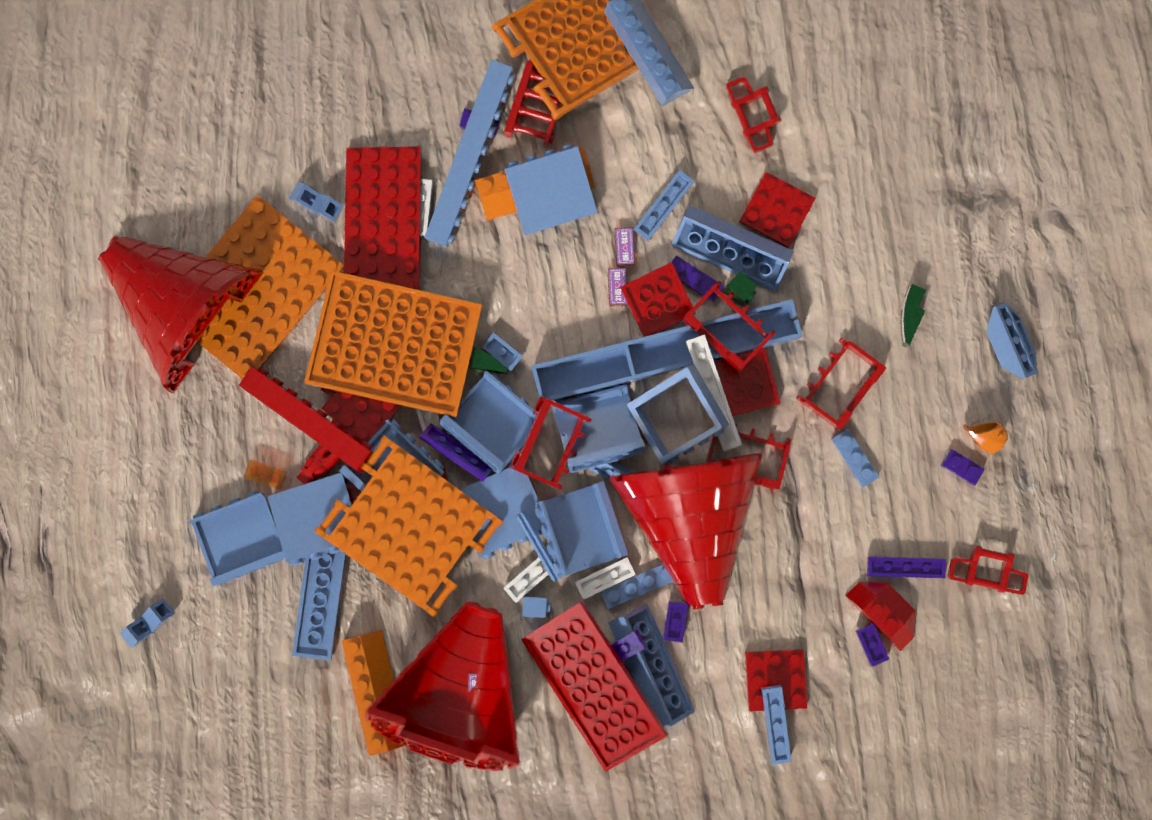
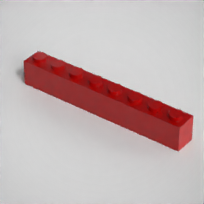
[238,366,374,473]

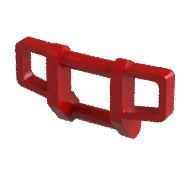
[726,77,782,153]
[947,545,1028,595]

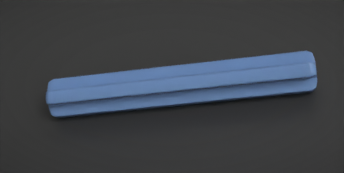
[516,511,560,581]

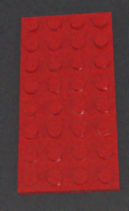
[344,146,422,290]
[521,600,669,772]

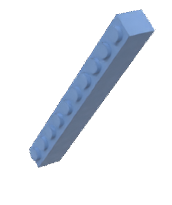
[424,60,515,248]

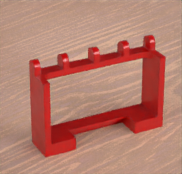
[683,281,776,372]
[796,338,887,431]
[509,396,592,490]
[705,424,791,490]

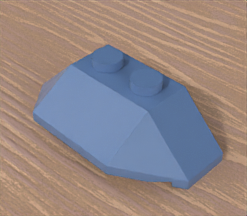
[986,302,1038,379]

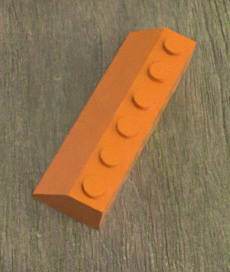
[475,147,595,221]
[341,630,407,756]

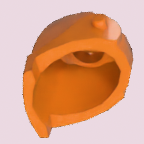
[963,421,1008,454]

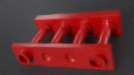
[504,60,562,149]

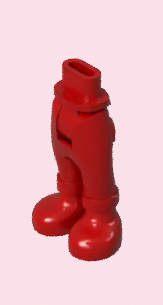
[296,444,340,484]

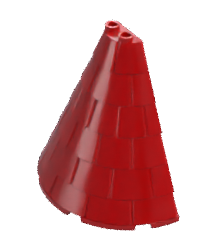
[98,236,264,394]
[609,453,762,610]
[365,601,520,771]

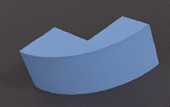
[289,182,344,222]
[120,598,175,649]

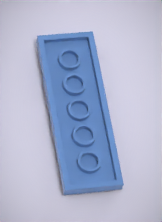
[292,551,346,661]

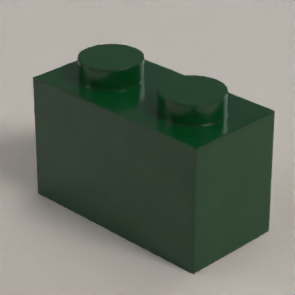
[724,271,757,306]

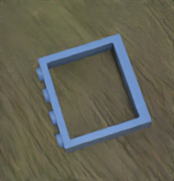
[627,364,730,464]

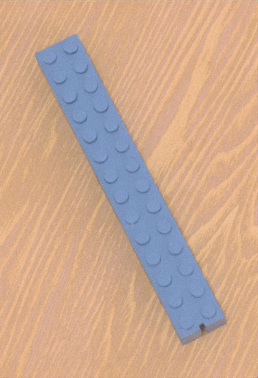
[531,299,803,402]

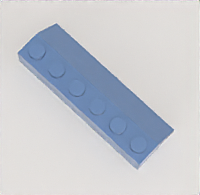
[604,0,694,107]
[671,205,794,291]
[608,604,695,728]

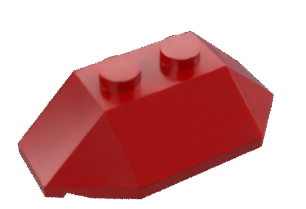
[845,582,916,651]

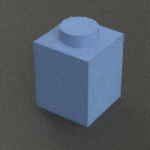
[522,596,551,618]

